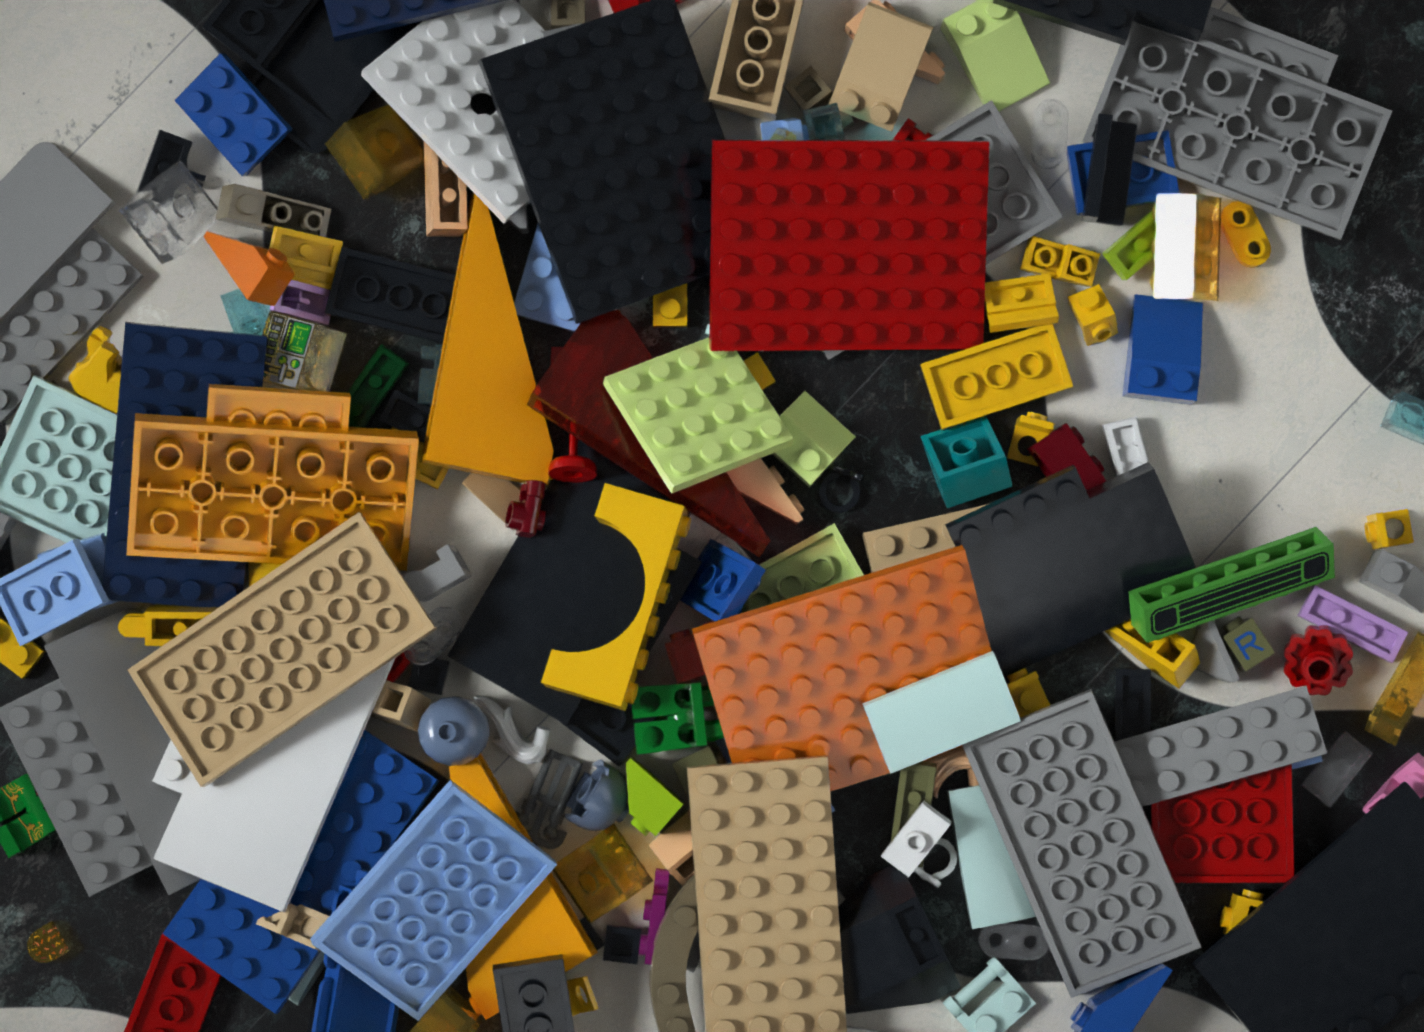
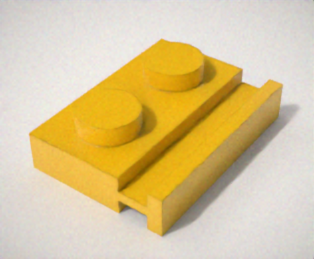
[269,225,343,290]
[985,273,1059,333]

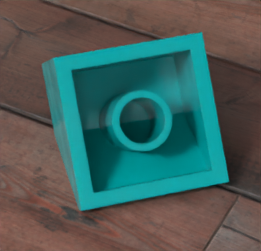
[921,416,1012,508]

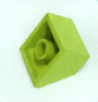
[626,756,684,836]

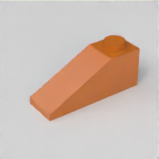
[203,231,295,306]

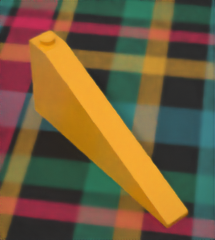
[420,192,554,485]
[449,753,598,1020]

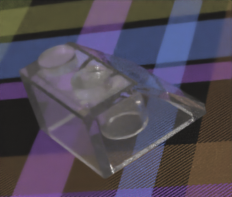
[119,160,218,264]

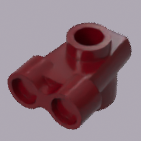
[505,480,546,538]

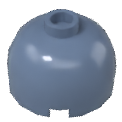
[418,696,490,766]
[564,759,629,831]

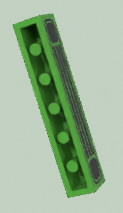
[1129,527,1335,643]

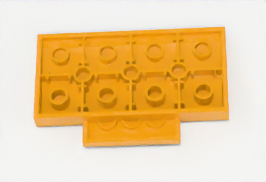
[126,384,419,571]

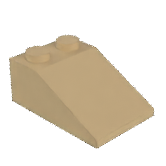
[828,2,933,132]

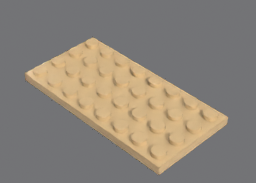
[127,512,437,787]
[687,755,847,1032]

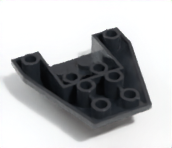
[838,865,961,1014]

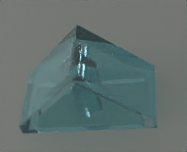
[803,103,845,140]

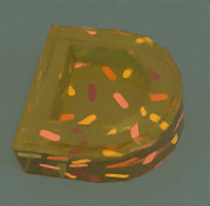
[27,921,70,963]

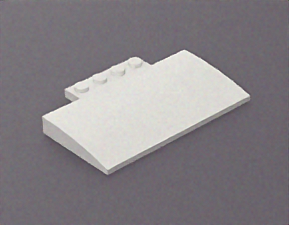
[152,658,395,913]

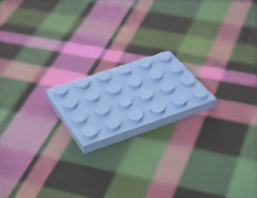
[310,780,557,1021]

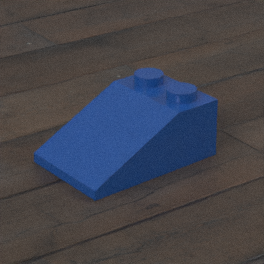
[1122,294,1203,405]
[1070,963,1173,1032]

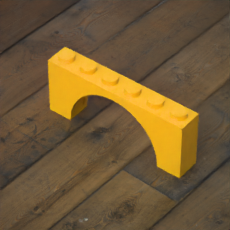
[541,483,691,711]

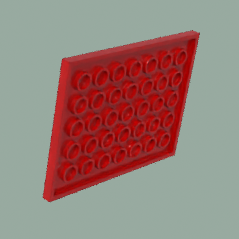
[709,140,989,351]

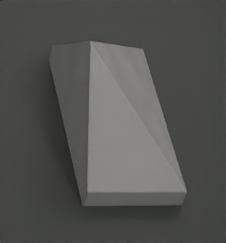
[1191,620,1240,682]

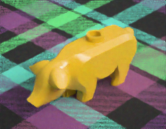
[68,326,122,414]

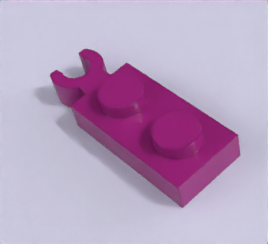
[639,868,670,965]

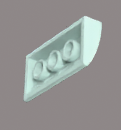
[862,651,1021,774]
[946,785,1036,929]

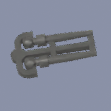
[515,749,583,849]

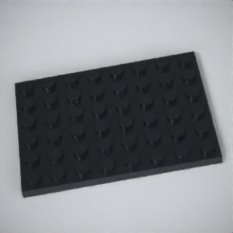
[478,0,726,324]

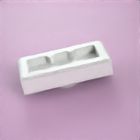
[1102,416,1149,477]
[881,801,952,877]

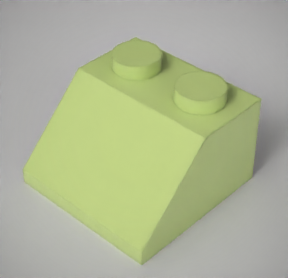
[772,391,856,488]

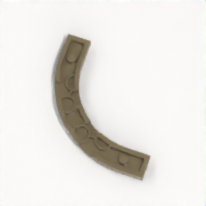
[649,875,698,1032]

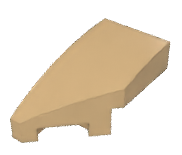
[256,904,329,952]

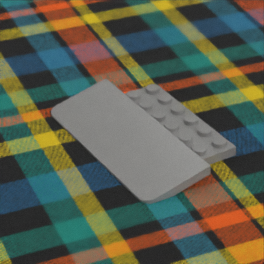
[0,142,144,425]
[0,607,200,897]

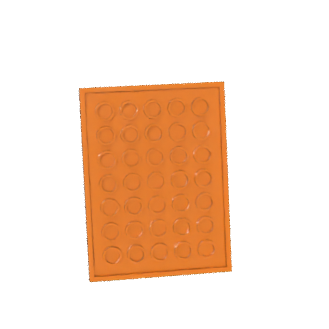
[692,545,991,792]

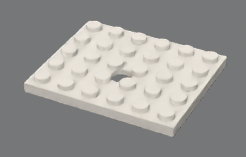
[361,0,545,224]

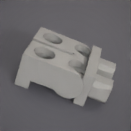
[403,544,472,602]

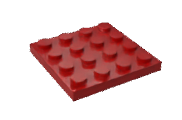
[1151,764,1294,883]

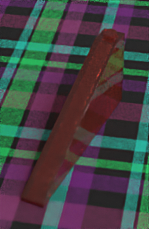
[527,309,771,557]

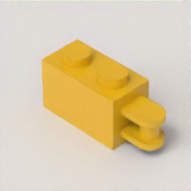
[118,605,219,646]

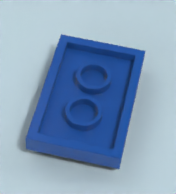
[174,53,293,176]
[1066,130,1180,215]
[680,538,766,621]

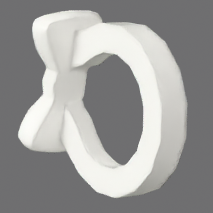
[914,838,957,888]

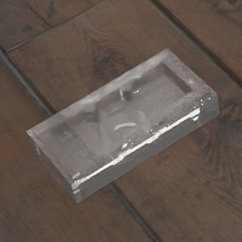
[1301,731,1373,807]

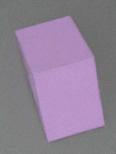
[270,280,330,325]

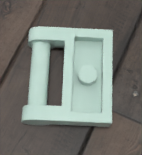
[942,956,1036,1032]

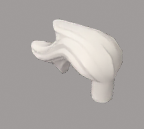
[473,695,550,764]

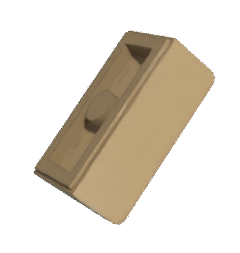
[462,473,520,531]

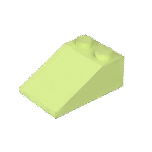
[940,0,1050,112]

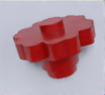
[1283,625,1353,696]

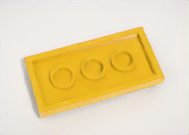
[920,324,1073,430]

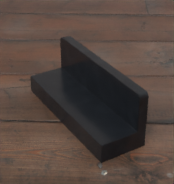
[1082,113,1137,226]

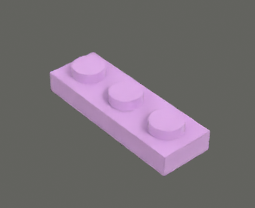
[1297,585,1408,663]

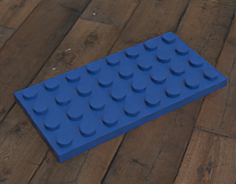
[162,730,439,1014]

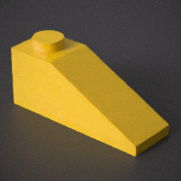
[1105,619,1200,689]

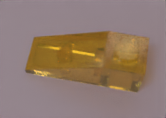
[1364,632,1424,746]

